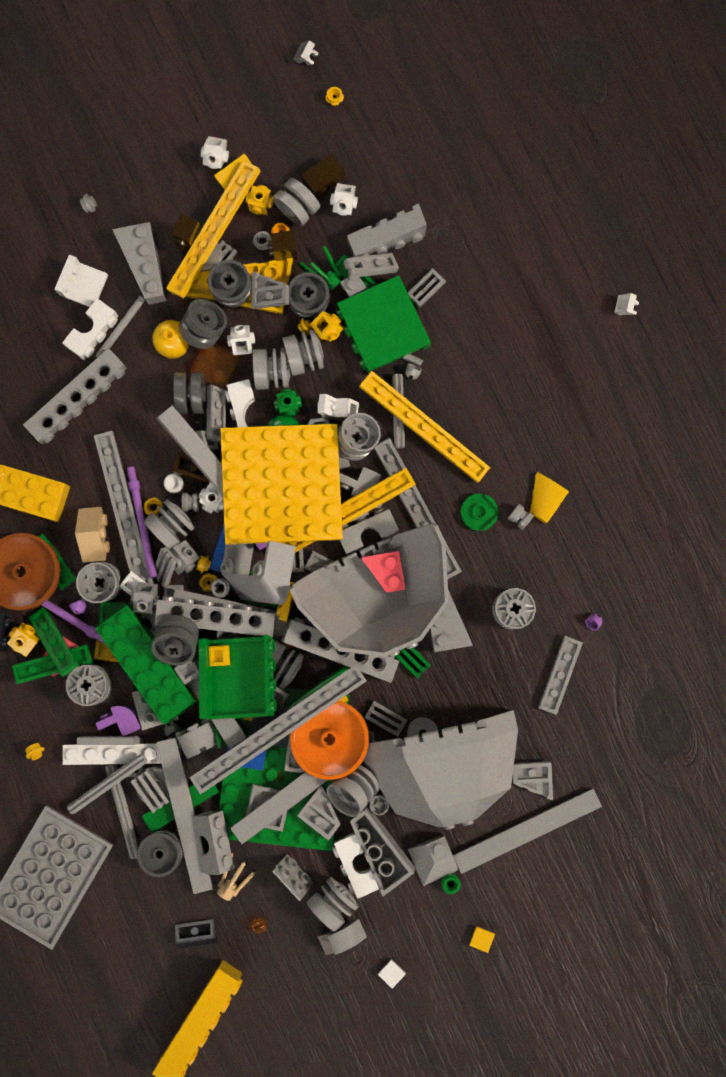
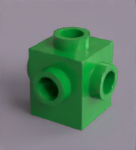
[274,389,302,417]

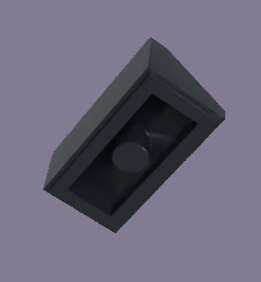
[175,919,217,948]

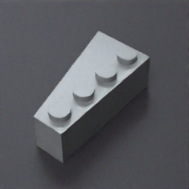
[347,203,427,257]
[112,222,167,305]
[429,590,473,652]
[350,805,415,896]

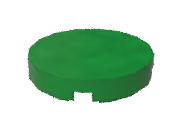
[460,493,498,531]

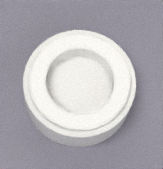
[164,474,184,493]

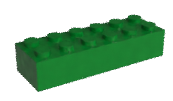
[95,605,198,725]

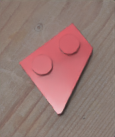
[362,551,406,592]

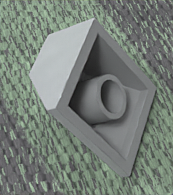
[408,834,459,886]

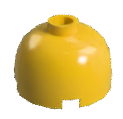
[152,320,190,359]

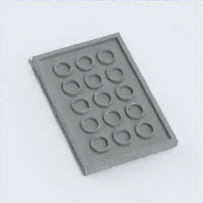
[0,805,114,950]

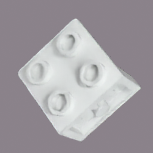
[55,255,108,307]

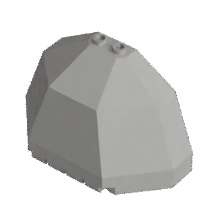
[289,523,449,657]
[364,709,518,830]

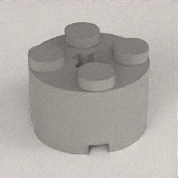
[175,720,222,759]

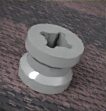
[182,493,199,512]

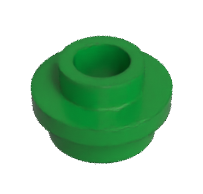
[441,874,461,894]

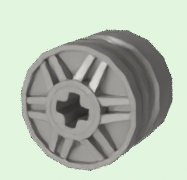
[282,329,324,376]
[253,347,291,390]
[337,413,381,461]
[143,499,195,550]
[76,562,122,603]
[492,588,536,630]
[66,665,113,706]
[326,765,379,817]
[306,877,359,932]

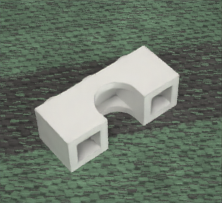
[63,298,118,360]
[332,832,379,899]

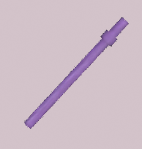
[127,466,157,578]
[42,600,106,645]

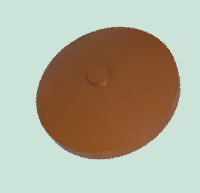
[0,533,60,611]

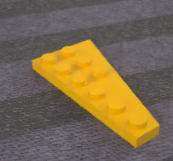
[172,258,293,314]

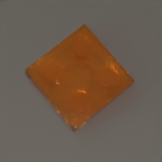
[190,344,241,389]

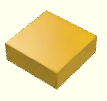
[208,645,230,666]
[469,926,495,953]

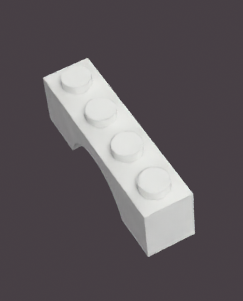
[225,379,255,427]

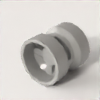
[507,504,534,530]
[369,794,389,815]

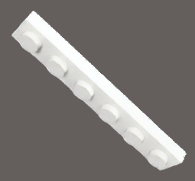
[63,743,181,765]

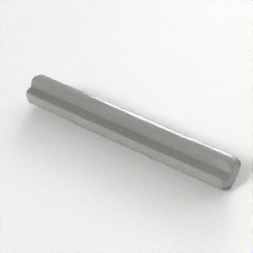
[392,374,405,449]

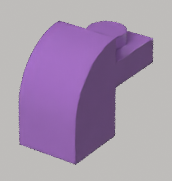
[96,705,141,736]

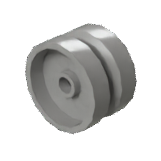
[272,178,320,227]

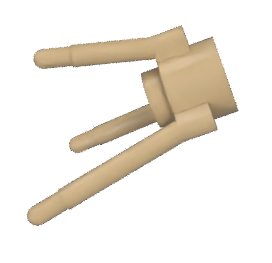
[217,853,255,901]

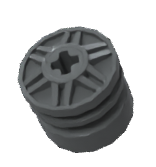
[273,639,304,690]

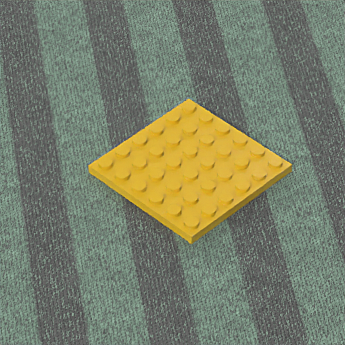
[221,424,343,545]

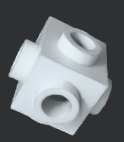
[201,136,229,169]
[330,183,358,215]
[227,325,255,356]
[198,482,224,514]

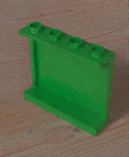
[335,276,431,375]
[199,634,277,720]

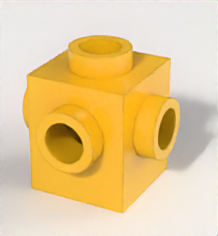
[246,185,274,215]
[310,311,344,342]
[7,623,40,657]

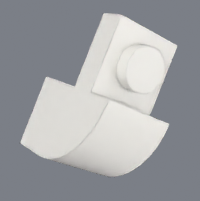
[317,394,359,421]

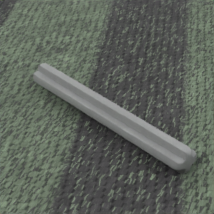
[67,754,147,814]
[105,764,139,859]

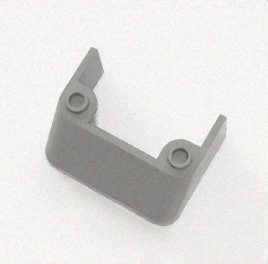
[221,541,296,605]

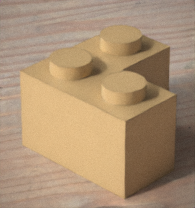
[75,507,110,563]

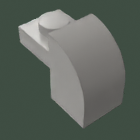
[339,467,381,497]
[318,919,367,955]

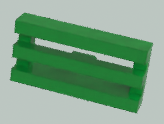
[395,648,431,679]

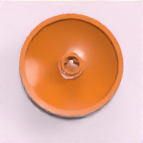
[290,700,370,780]

